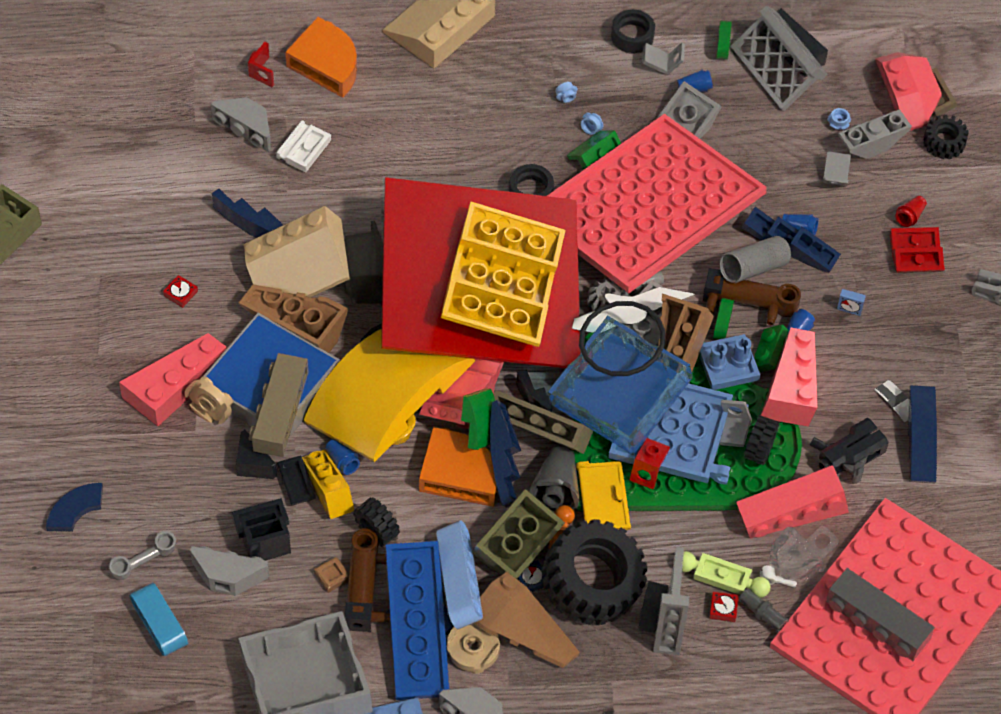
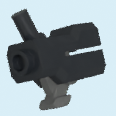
[810,418,889,484]

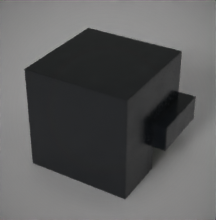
[231,498,291,561]

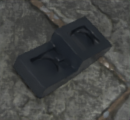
[516,370,552,412]

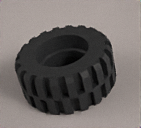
[542,519,648,625]

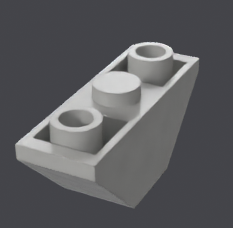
[211,97,271,152]
[838,109,912,159]
[190,546,269,596]
[439,687,503,714]

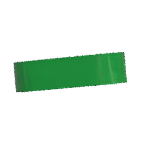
[716,20,732,60]
[713,298,734,340]

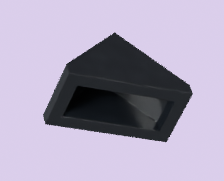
[236,430,277,479]

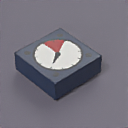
[517,560,545,593]

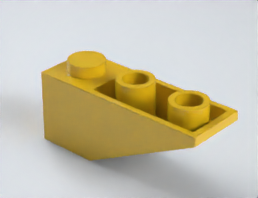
[302,449,354,519]

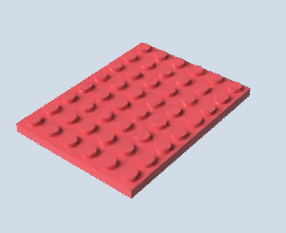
[547,114,766,293]
[770,498,1001,714]

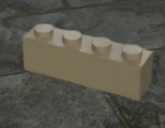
[249,353,309,457]
[494,390,593,454]

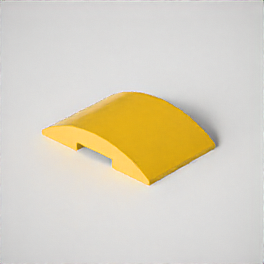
[441,202,565,347]
[304,329,476,462]

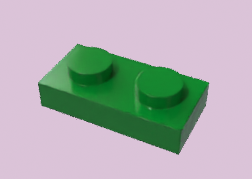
[754,324,788,373]

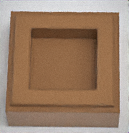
[314,557,349,593]

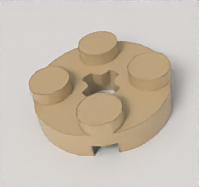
[185,376,233,424]
[447,623,500,674]

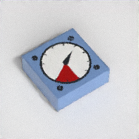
[837,289,866,316]

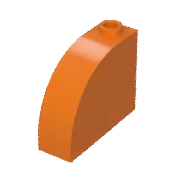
[285,17,357,98]
[419,427,497,507]

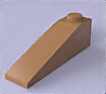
[474,572,580,668]

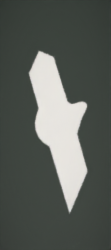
[572,287,695,333]

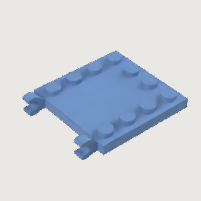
[609,383,749,484]

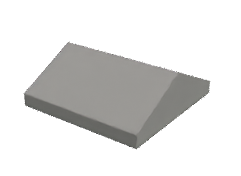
[656,81,722,139]

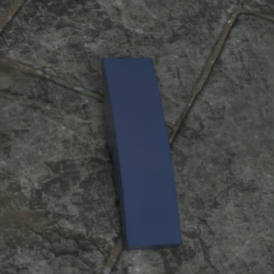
[212,188,283,238]
[741,207,841,273]
[908,385,937,484]
[490,400,521,508]

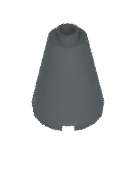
[528,446,579,513]

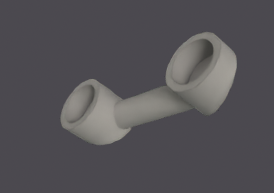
[109,531,176,580]

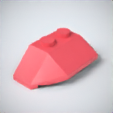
[875,52,942,131]

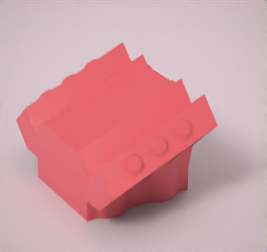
[419,359,504,429]

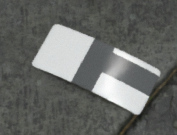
[875,380,909,422]

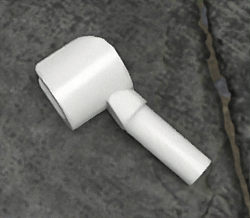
[760,566,797,588]

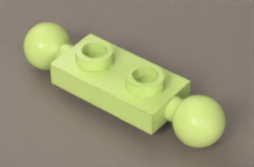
[682,551,771,598]

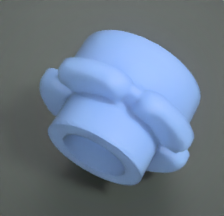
[555,82,578,103]
[828,108,851,130]
[581,112,603,135]

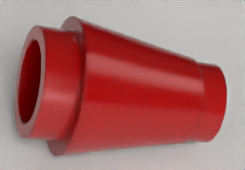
[895,195,927,227]

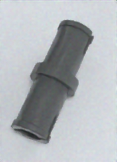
[738,588,789,633]

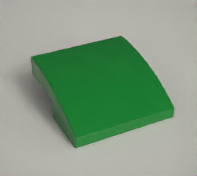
[461,388,496,450]

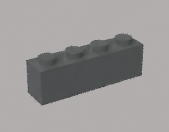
[826,568,935,661]

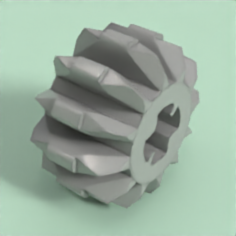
[587,278,629,312]

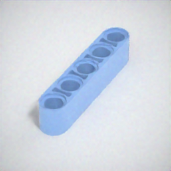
[437,520,483,629]

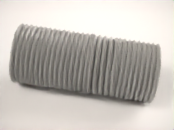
[720,236,791,283]

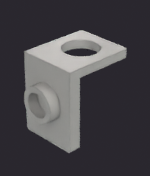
[642,43,685,75]
[823,152,851,187]
[720,400,752,447]

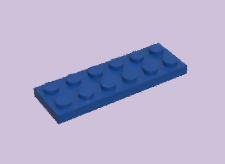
[386,541,449,700]

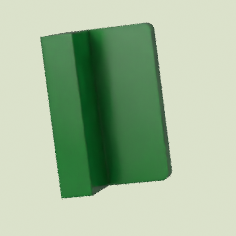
[567,130,622,170]

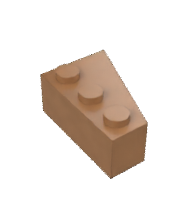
[658,293,714,383]

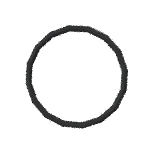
[579,301,665,376]

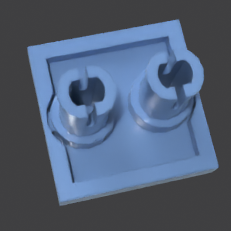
[699,334,760,390]

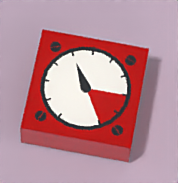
[163,275,198,308]
[709,592,739,622]

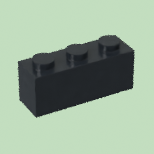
[759,8,828,78]

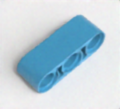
[129,583,188,657]

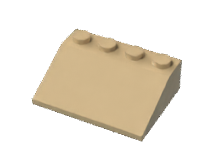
[383,0,495,69]
[243,206,350,297]

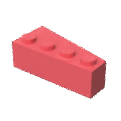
[761,328,817,426]
[119,333,227,426]
[736,465,849,539]

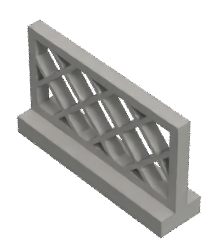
[731,5,828,111]
[653,547,690,655]

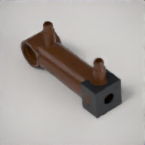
[703,268,801,326]
[344,529,391,632]

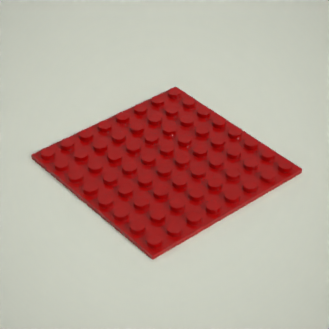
[381,177,581,370]

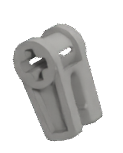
[972,269,1001,306]

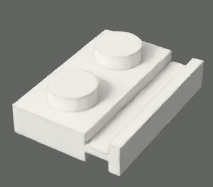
[276,121,331,172]

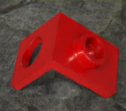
[248,41,274,87]
[630,438,670,489]

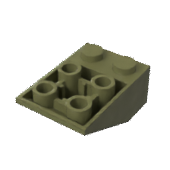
[0,184,42,265]

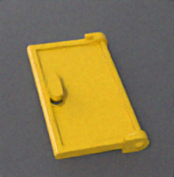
[576,461,631,530]

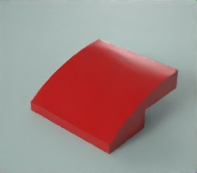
[889,227,945,273]

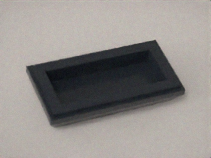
[277,456,316,506]

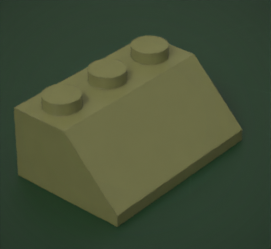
[473,489,565,579]

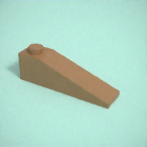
[239,285,348,353]

